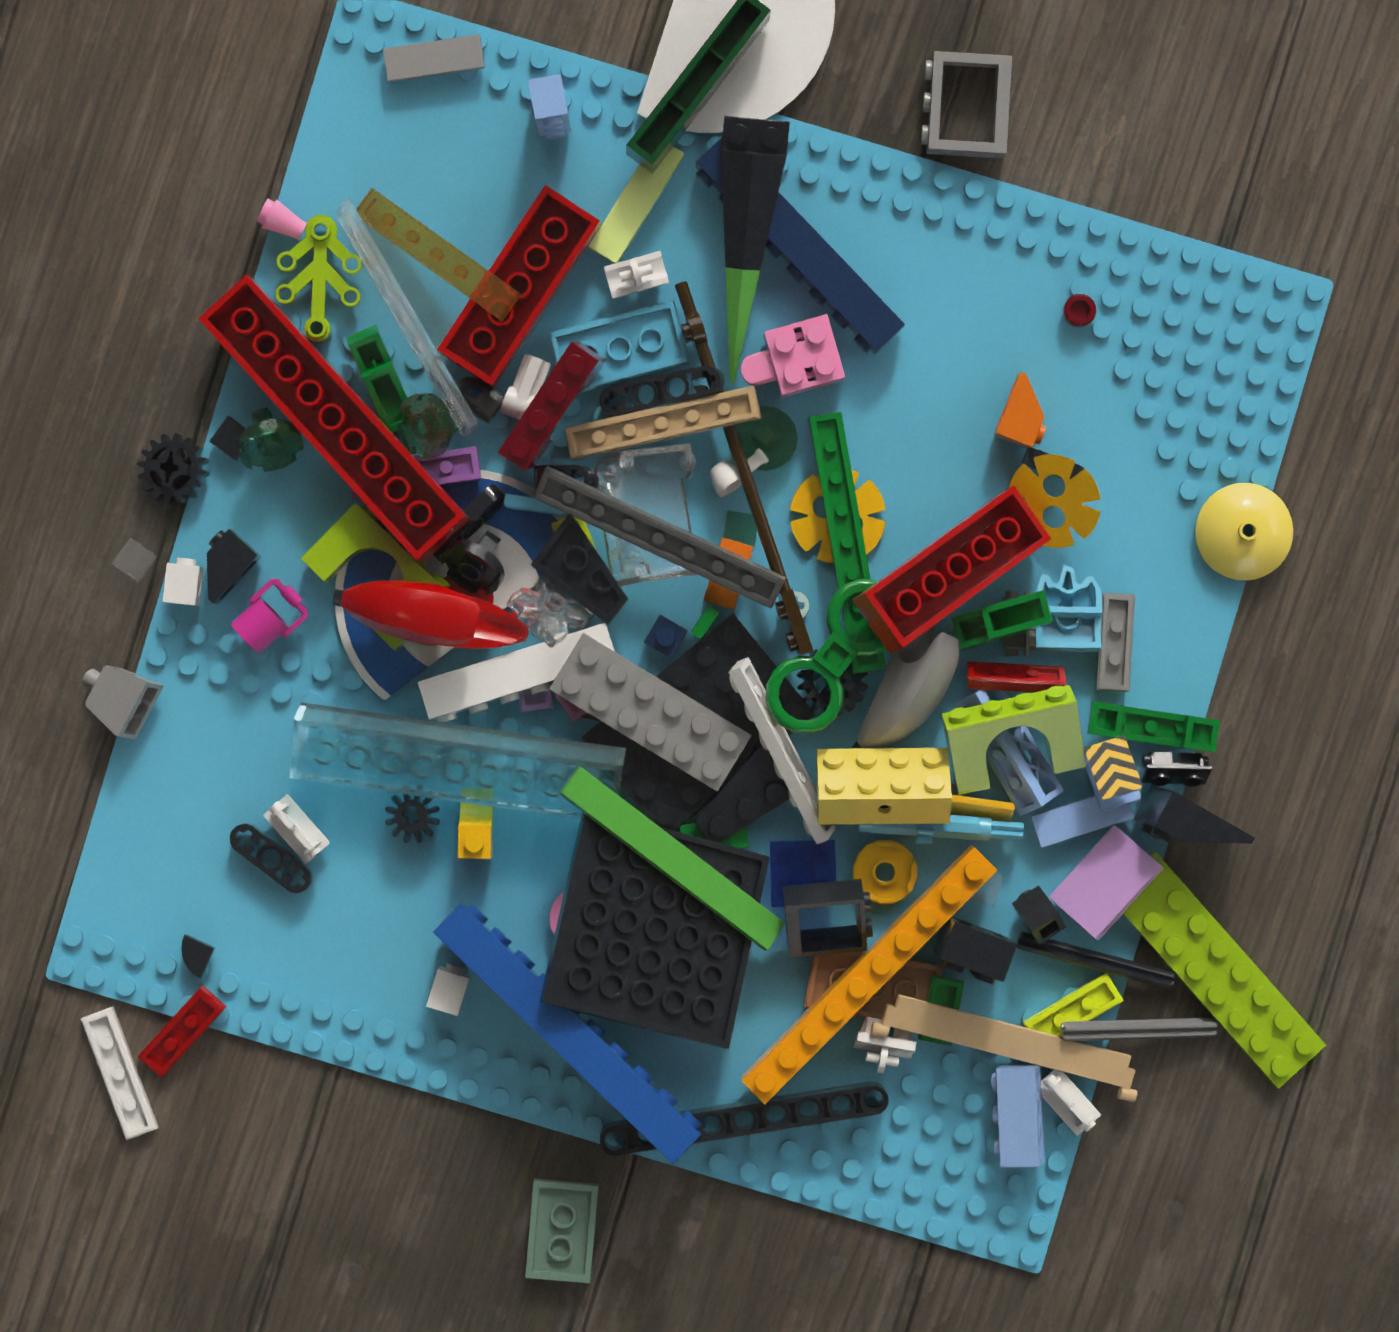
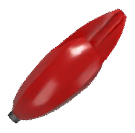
[333,580,529,649]

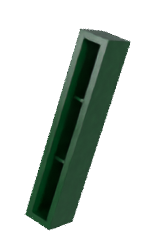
[626,0,771,174]

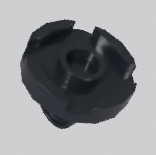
[440,530,505,595]

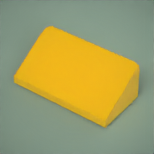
[951,794,1015,822]

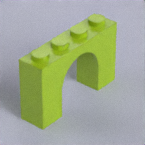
[301,502,451,651]
[941,685,1086,795]

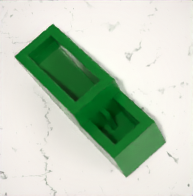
[346,325,418,433]
[951,590,1053,651]

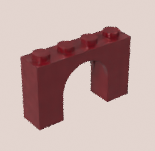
[498,341,606,471]

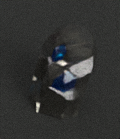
[450,376,505,425]

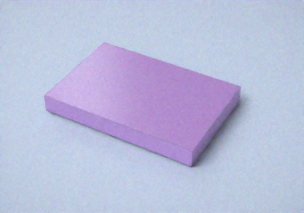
[1049,825,1164,941]

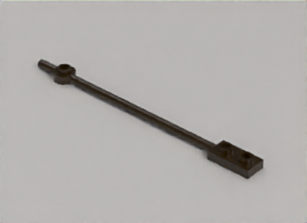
[675,281,813,656]

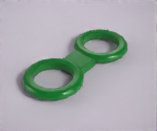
[765,579,887,734]

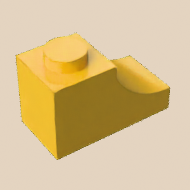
[458,791,494,859]

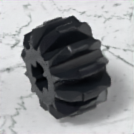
[385,788,440,843]

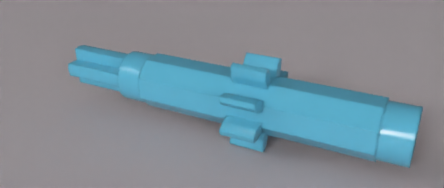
[859,814,1024,845]

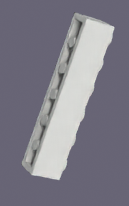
[418,623,615,724]

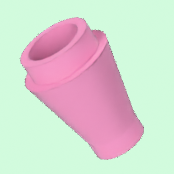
[256,199,307,240]

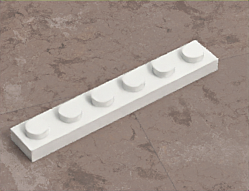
[729,657,836,844]

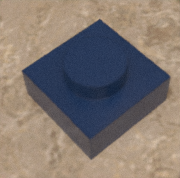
[644,615,688,659]

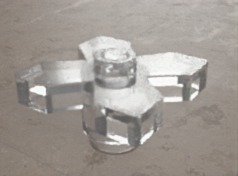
[507,575,595,648]

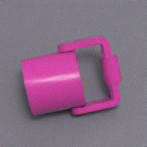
[231,578,308,654]

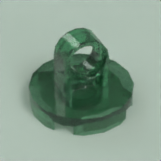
[398,392,463,459]
[736,406,798,471]
[237,407,304,472]

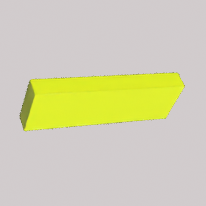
[1022,972,1124,1037]

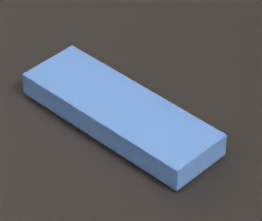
[1030,796,1134,848]

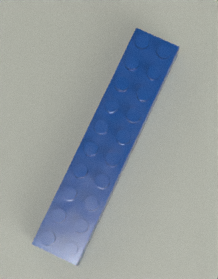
[433,903,703,1164]

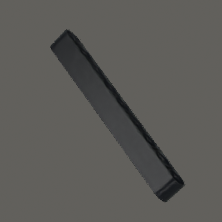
[600,1081,889,1156]

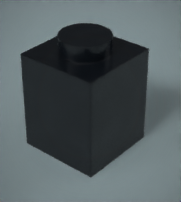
[1012,885,1066,945]

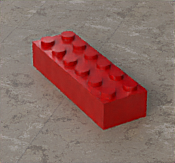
[437,185,601,389]
[852,485,1051,654]

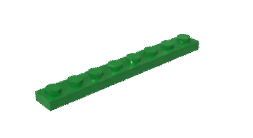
[808,412,886,675]

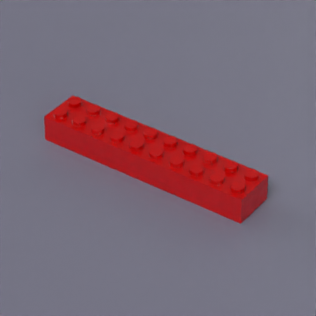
[198,274,471,564]

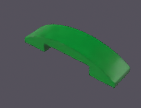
[1087,701,1220,752]

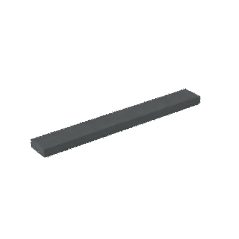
[533,466,786,609]

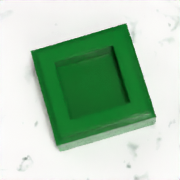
[691,606,719,640]

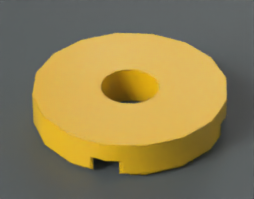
[853,839,917,904]

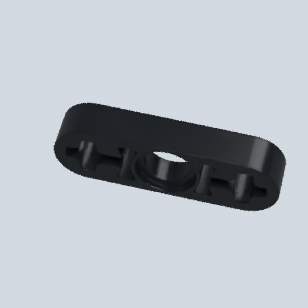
[433,484,505,562]
[230,823,313,893]

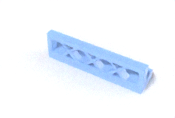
[955,690,1064,817]

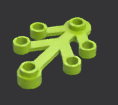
[275,215,363,343]

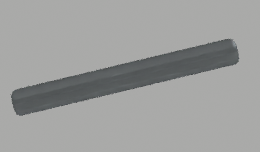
[1060,1018,1218,1041]

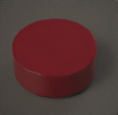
[1063,294,1096,327]

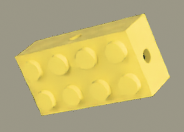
[816,748,952,825]

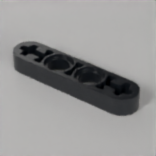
[599,366,724,416]

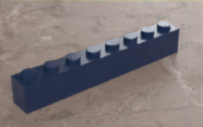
[696,137,905,355]

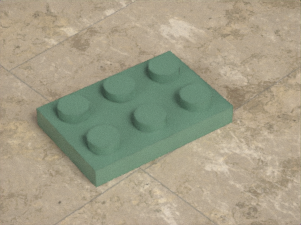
[525,1178,599,1283]

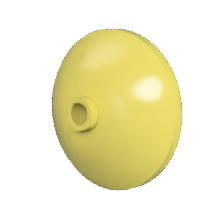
[1195,483,1293,581]

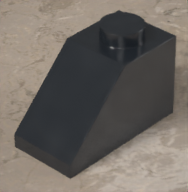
[207,529,262,604]

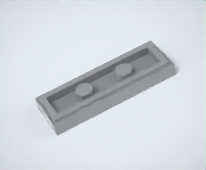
[383,34,485,83]
[1095,593,1135,692]

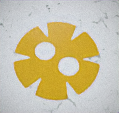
[1009,454,1101,548]
[790,470,886,564]

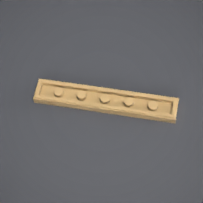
[564,386,761,461]

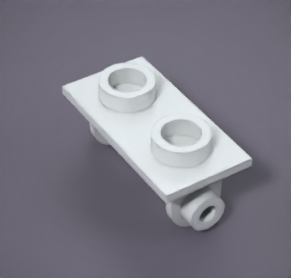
[263,794,331,864]
[1041,1069,1101,1136]

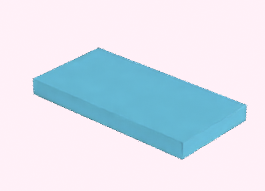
[548,300,691,393]

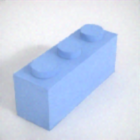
[528,74,571,140]
[991,1064,1045,1167]

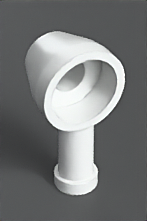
[709,448,769,497]

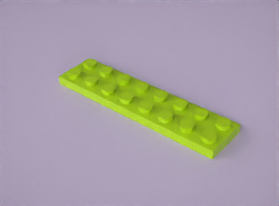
[1123,851,1327,1089]

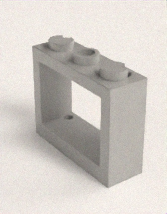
[921,51,1012,159]

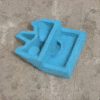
[1034,565,1102,652]

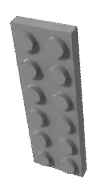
[549,633,752,791]

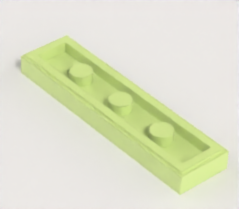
[589,147,685,264]

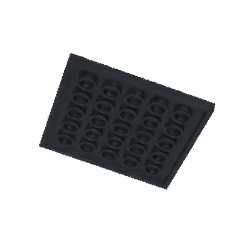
[539,812,770,1049]

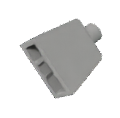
[82,665,164,740]

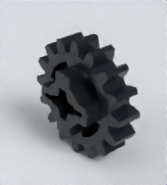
[137,433,210,505]
[797,649,868,716]

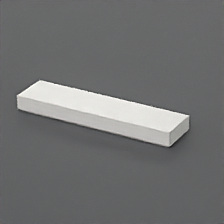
[81,1006,159,1140]

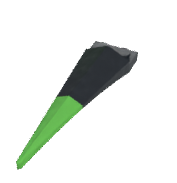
[721,116,790,383]

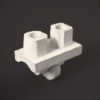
[604,251,669,299]
[853,1017,916,1074]

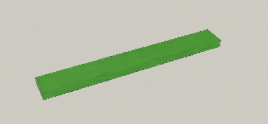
[559,766,786,951]

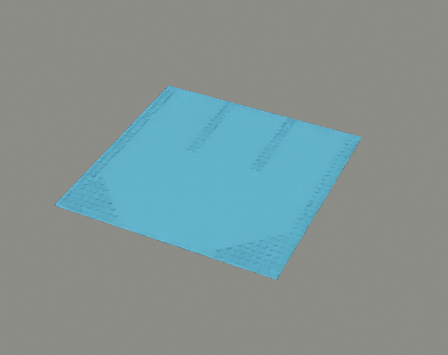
[46,0,1333,1273]

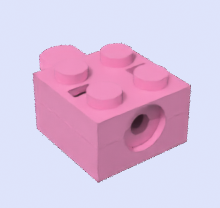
[741,314,845,398]

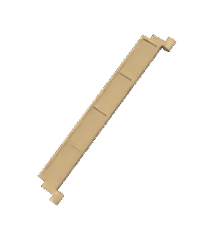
[870,994,1137,1103]

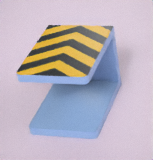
[1084,735,1142,812]

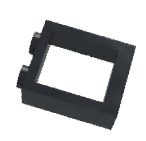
[783,879,873,958]

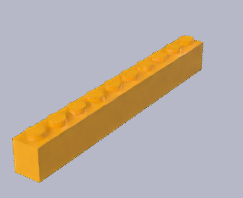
[741,845,998,1104]

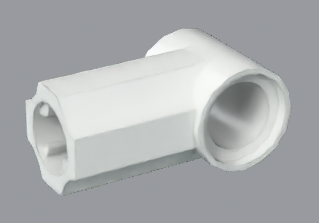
[500,354,551,420]

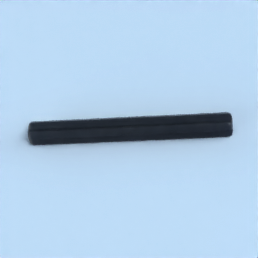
[1016,932,1175,989]

